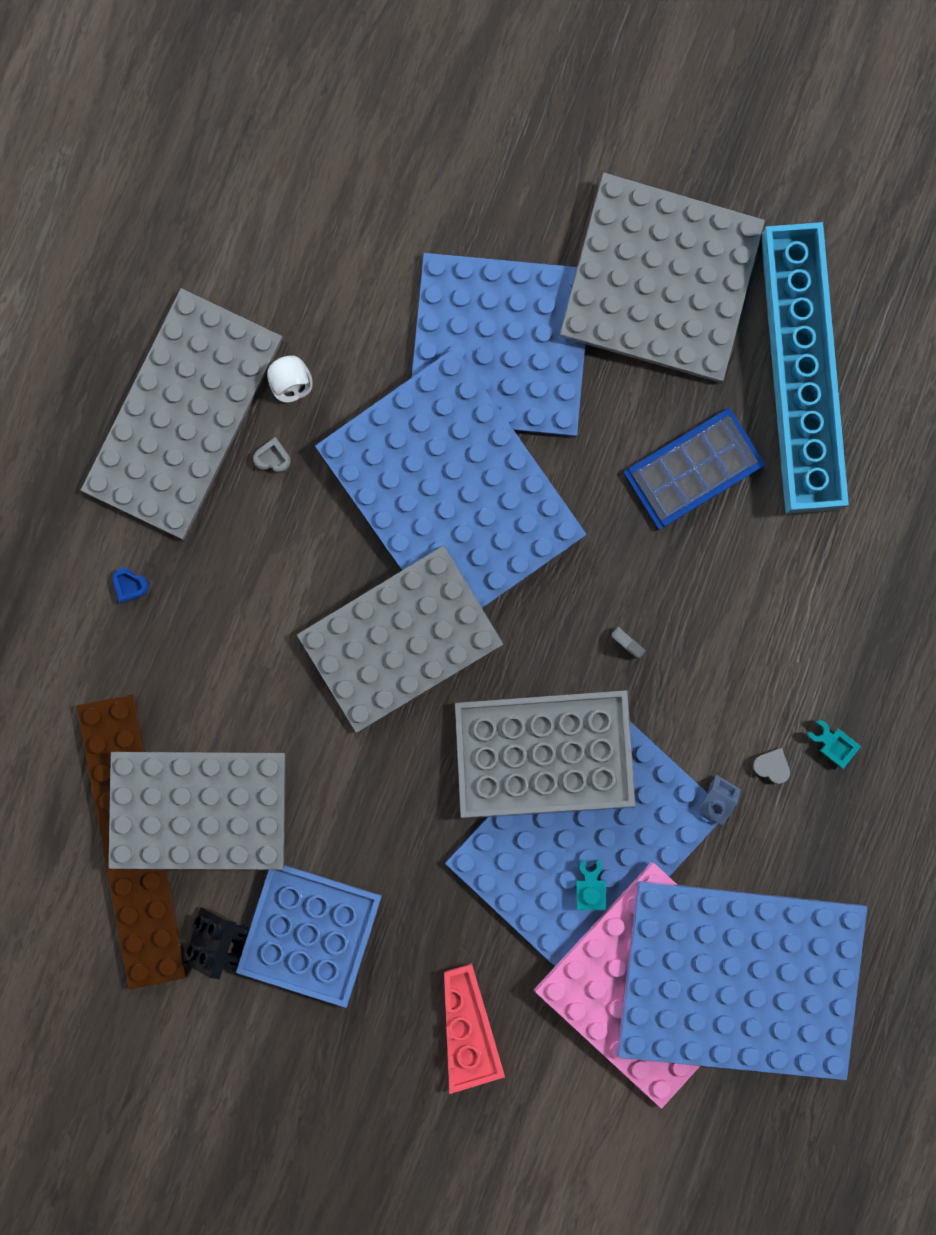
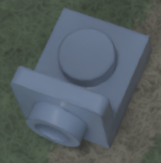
[699,775,741,825]

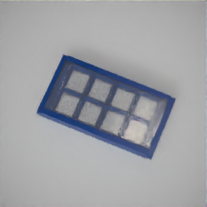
[623,408,765,530]

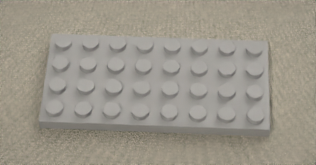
[81,288,283,540]

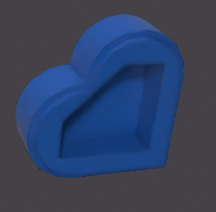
[112,568,149,603]

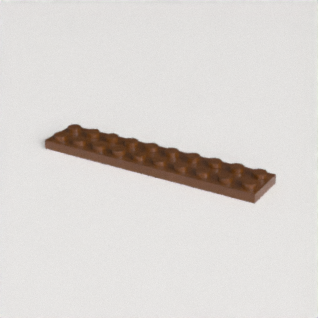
[76,694,187,990]

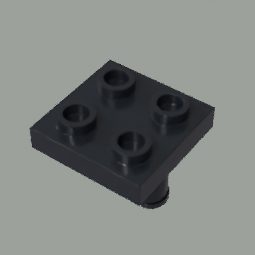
[184,907,249,980]

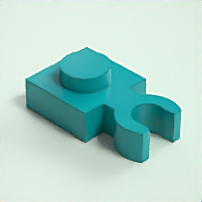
[806,720,861,769]
[576,860,606,910]

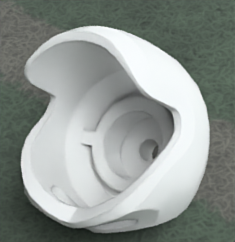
[267,356,313,402]

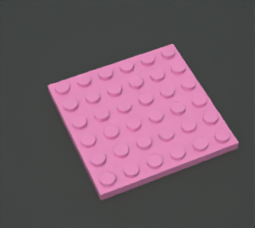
[534,861,700,1109]

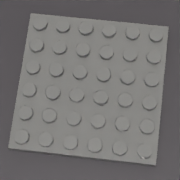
[559,172,765,383]

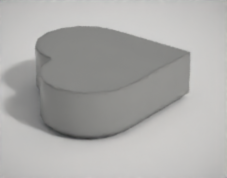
[253,437,291,473]
[612,627,646,658]
[752,748,790,784]

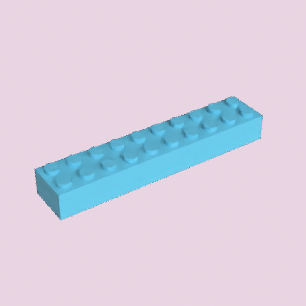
[761,222,849,514]

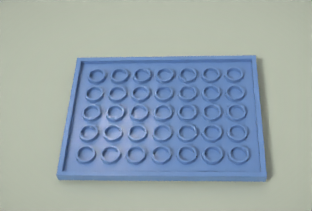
[315,347,587,608]
[445,722,718,966]
[617,881,867,1080]

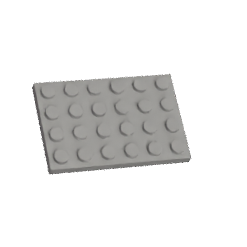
[297,546,504,733]
[455,691,636,819]
[109,752,286,870]

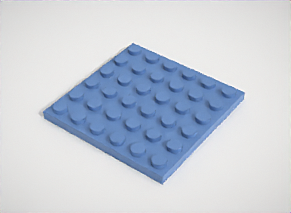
[412,253,585,437]

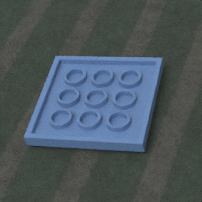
[236,864,382,1008]

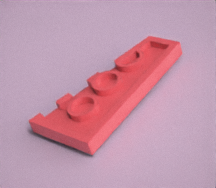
[444,963,505,1094]

